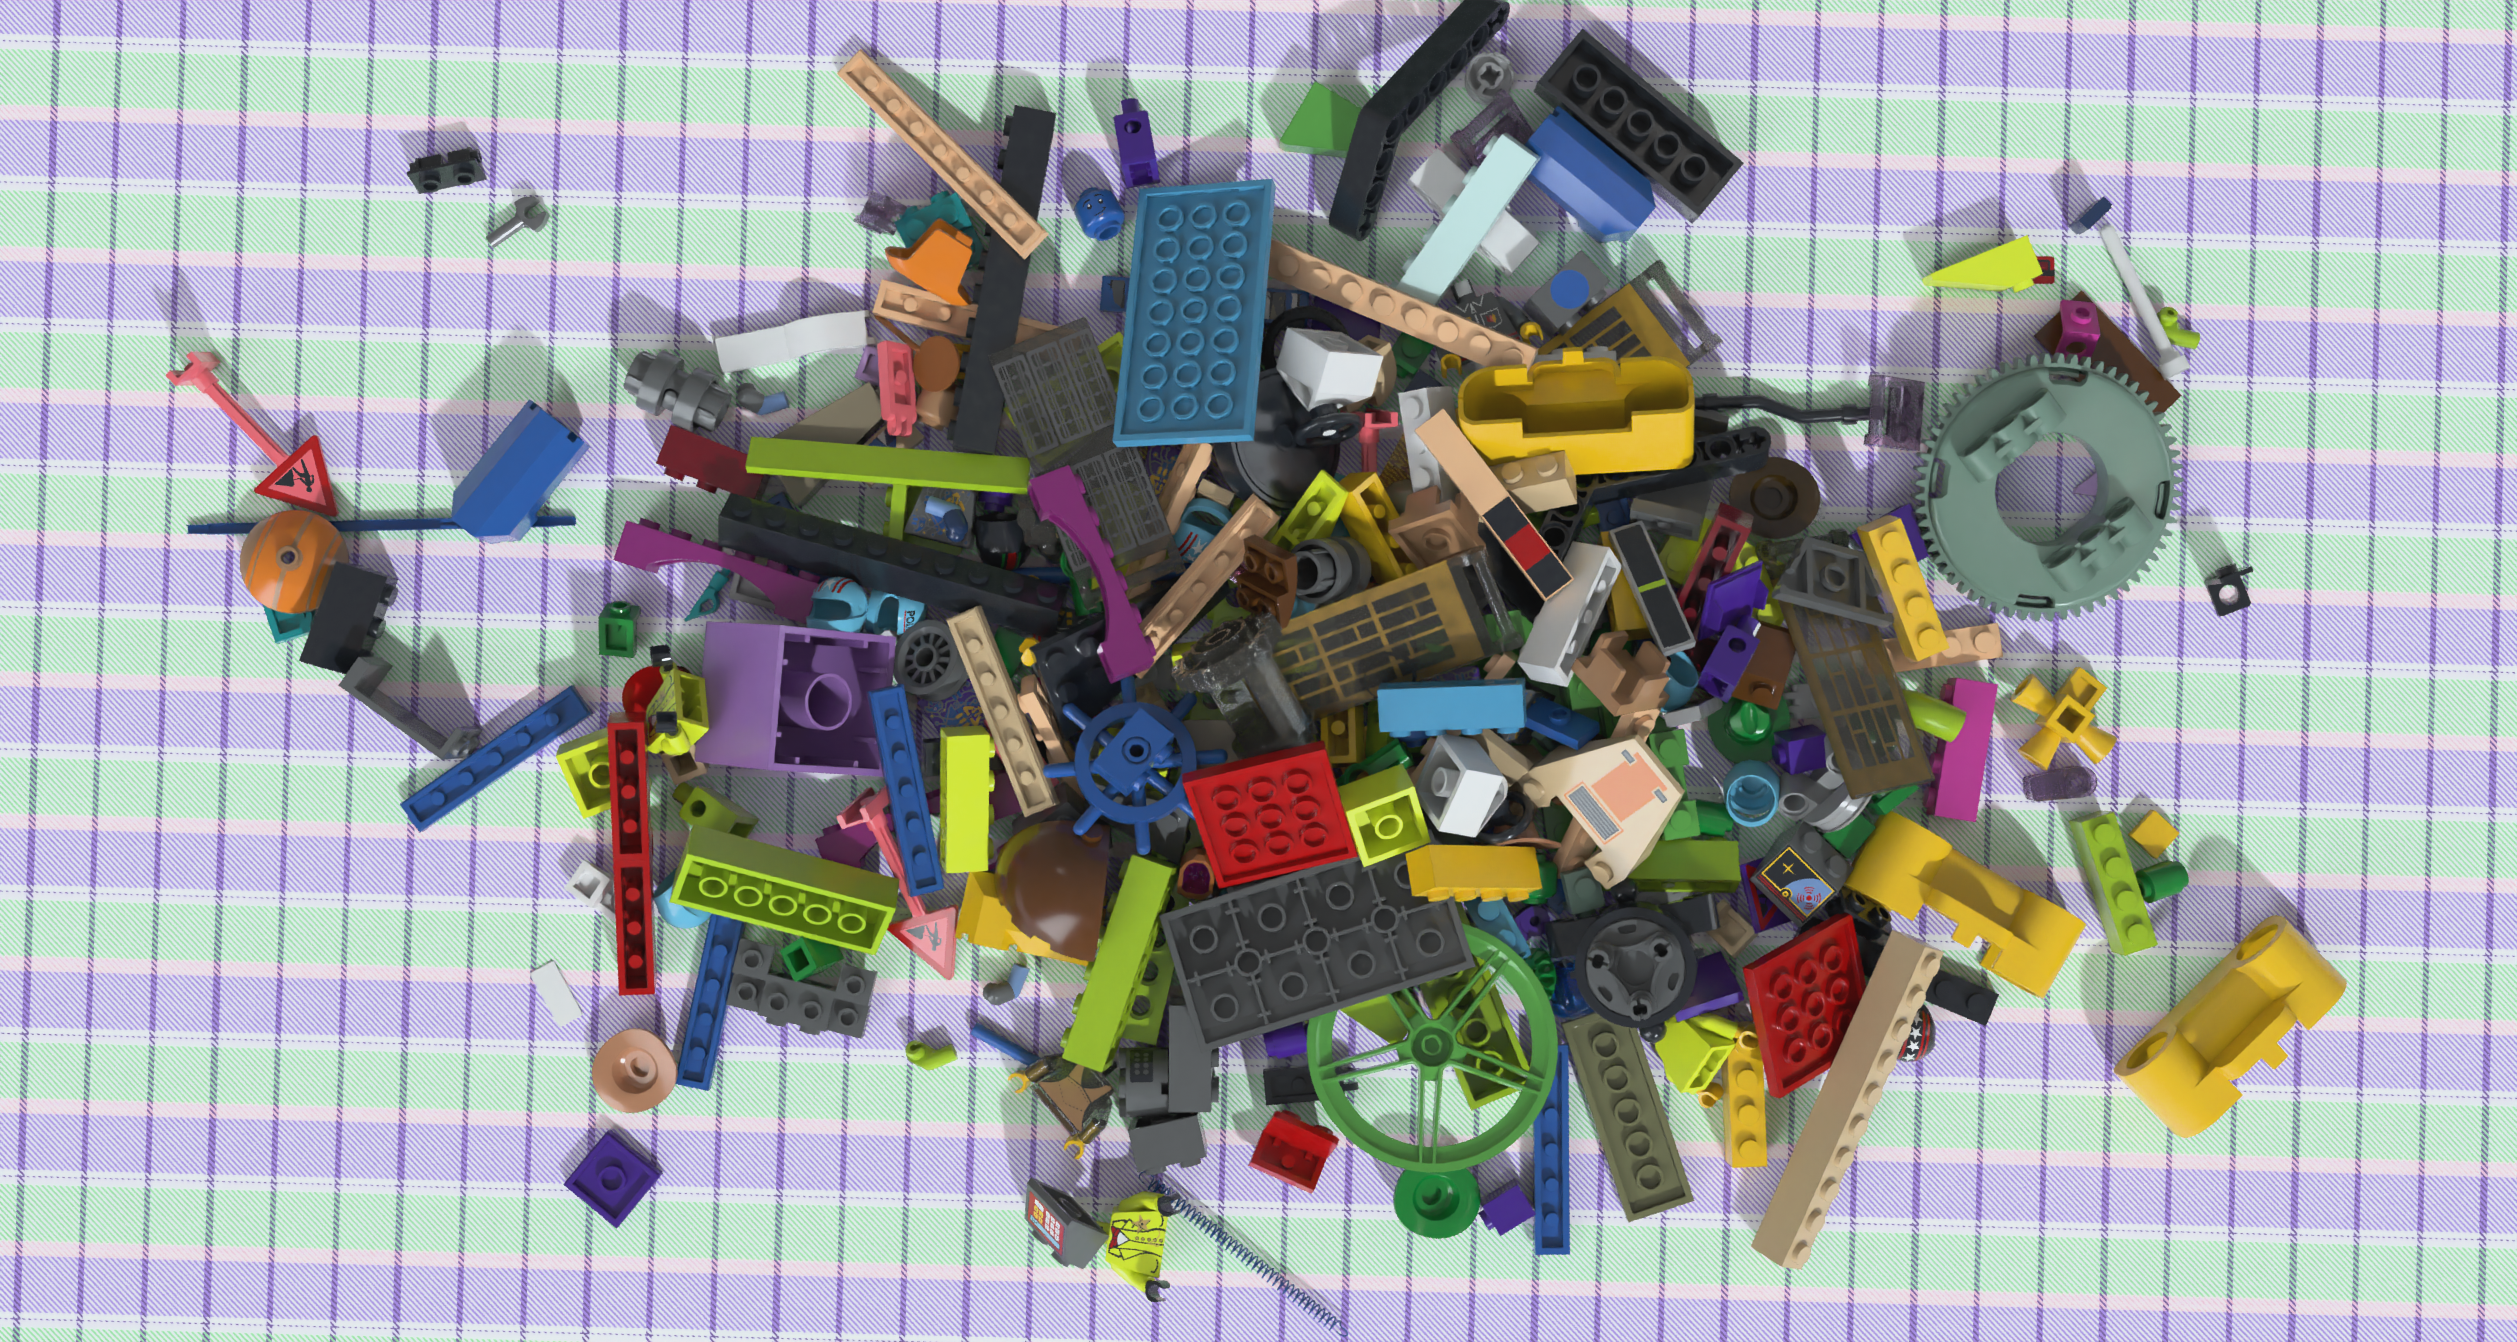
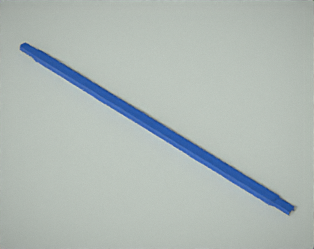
[186,516,576,535]

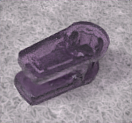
[853,190,907,236]
[2022,765,2097,802]

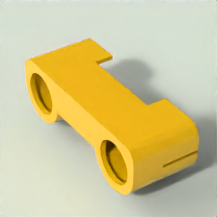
[1458,347,1695,475]
[1843,811,2086,999]
[2114,915,2347,1138]

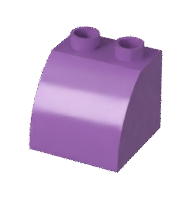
[694,621,896,777]

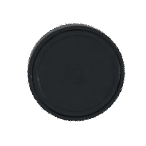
[1213,368,1340,511]

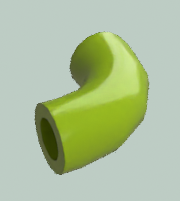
[1879,689,1966,742]

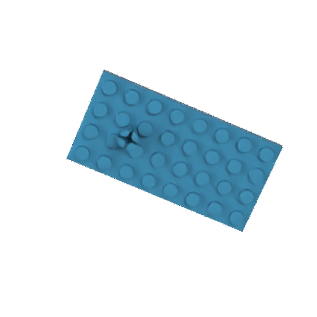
[1113,179,1276,447]

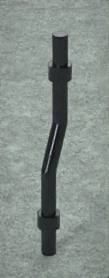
[1695,393,1885,425]

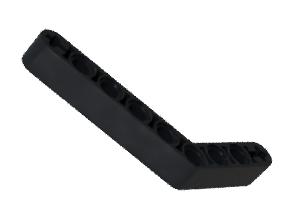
[1328,0,1510,241]
[1524,426,1771,594]

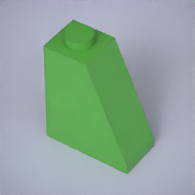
[1279,81,1361,158]

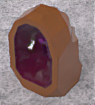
[1177,846,1215,900]

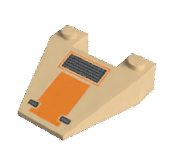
[1517,735,1685,890]

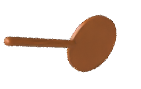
[874,315,960,392]

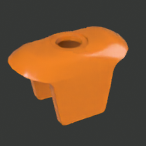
[884,218,973,306]

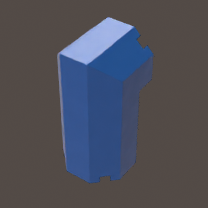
[1524,106,1656,244]
[451,399,590,544]

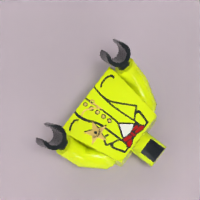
[646,645,709,755]
[1095,1191,1181,1302]

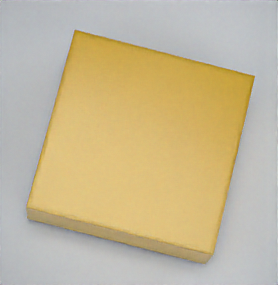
[2128,809,2180,859]

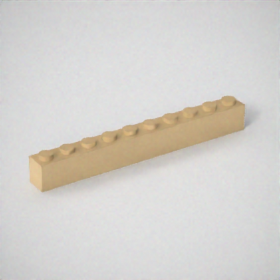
[1751,930,1944,1270]

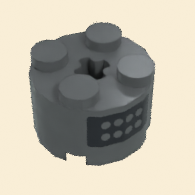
[1119,1047,1169,1117]

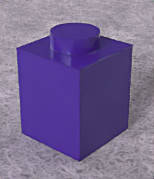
[1772,724,1827,775]
[1478,1178,1536,1236]

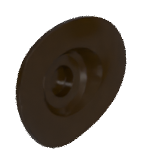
[1729,457,1820,539]

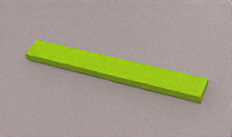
[745,436,1031,494]

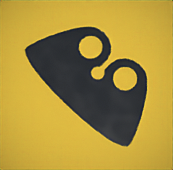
[1478,522,1545,624]

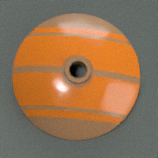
[240,510,350,614]

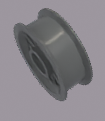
[893,620,968,702]

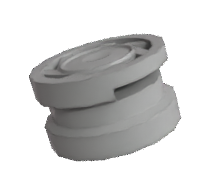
[1464,51,1514,105]

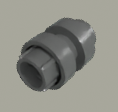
[624,350,732,433]
[1291,536,1371,604]

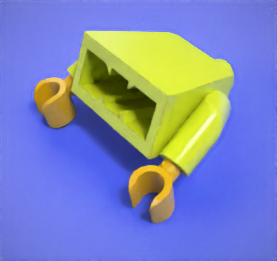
[1655,1012,1759,1108]

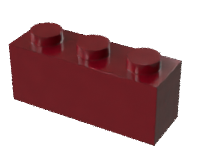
[656,425,771,501]

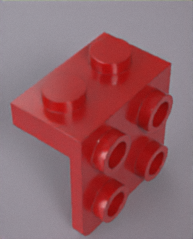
[1248,1110,1339,1194]

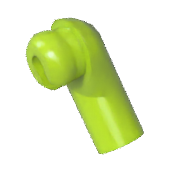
[2157,307,2200,350]
[905,1040,958,1071]

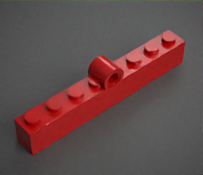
[607,712,657,996]

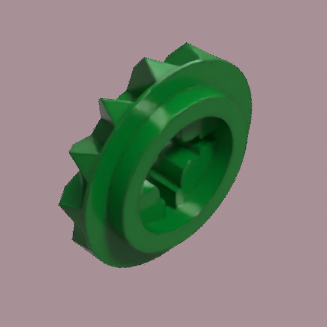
[1523,948,1556,1000]

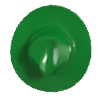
[1708,696,1790,764]
[1393,1168,1481,1239]

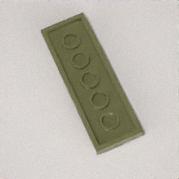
[1561,1011,1695,1223]

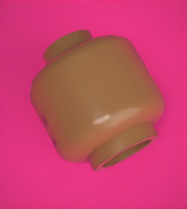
[916,383,959,432]

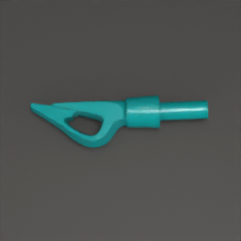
[684,554,734,622]

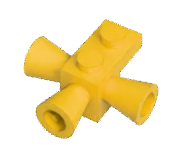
[2010,667,2117,771]

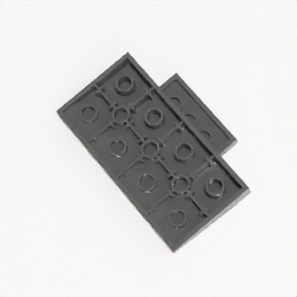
[1159,829,1475,1053]

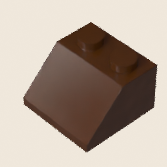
[1732,619,1801,710]

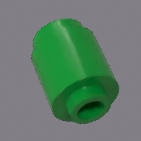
[1694,798,1734,838]
[2135,860,2189,903]

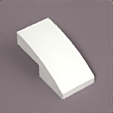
[564,860,616,923]

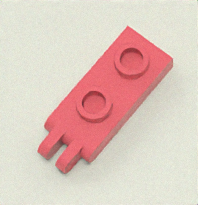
[877,340,917,438]

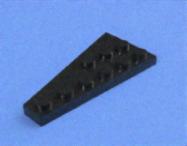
[1029,573,1231,742]

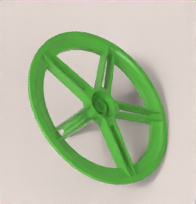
[1307,923,1558,1172]

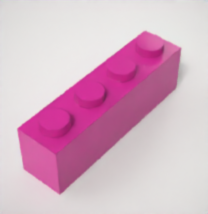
[1923,678,1998,822]

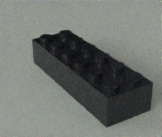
[1533,28,1744,224]

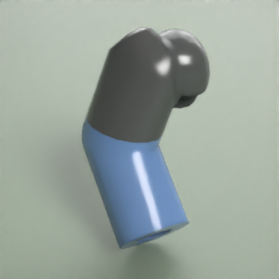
[737,383,789,416]
[983,963,1030,1006]

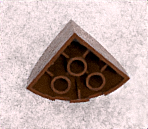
[994,820,1110,962]

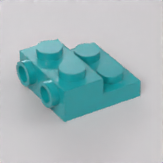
[894,190,984,271]

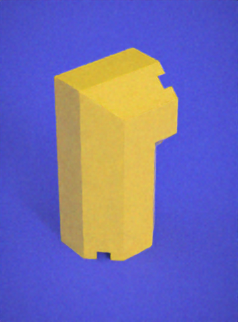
[955,870,1109,966]

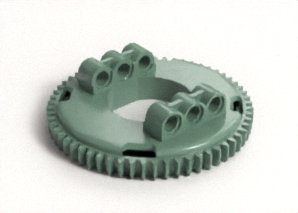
[1911,353,2184,622]

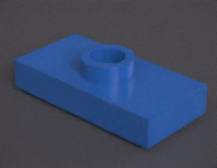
[1525,697,1600,750]

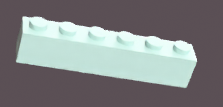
[1389,133,1541,306]

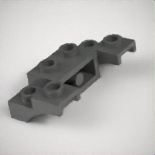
[726,937,878,1039]

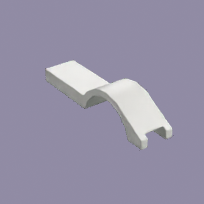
[715,310,876,374]

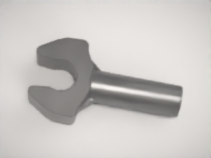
[486,196,550,248]

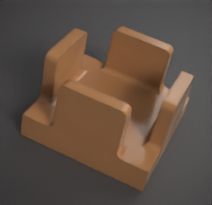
[1388,485,1486,571]
[1571,630,1670,716]

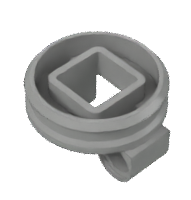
[1778,728,1879,833]

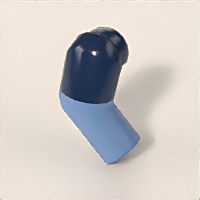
[925,496,968,542]

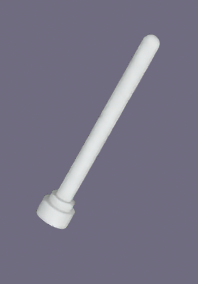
[2101,224,2191,380]

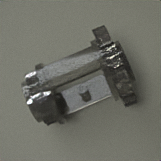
[1171,611,1318,759]

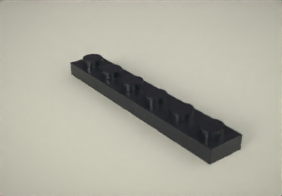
[1794,916,1999,1026]

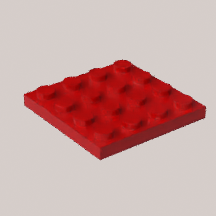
[1182,740,1358,889]
[1742,913,1867,1098]

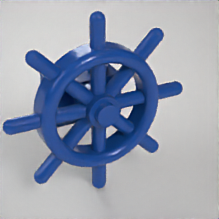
[1043,675,1228,855]

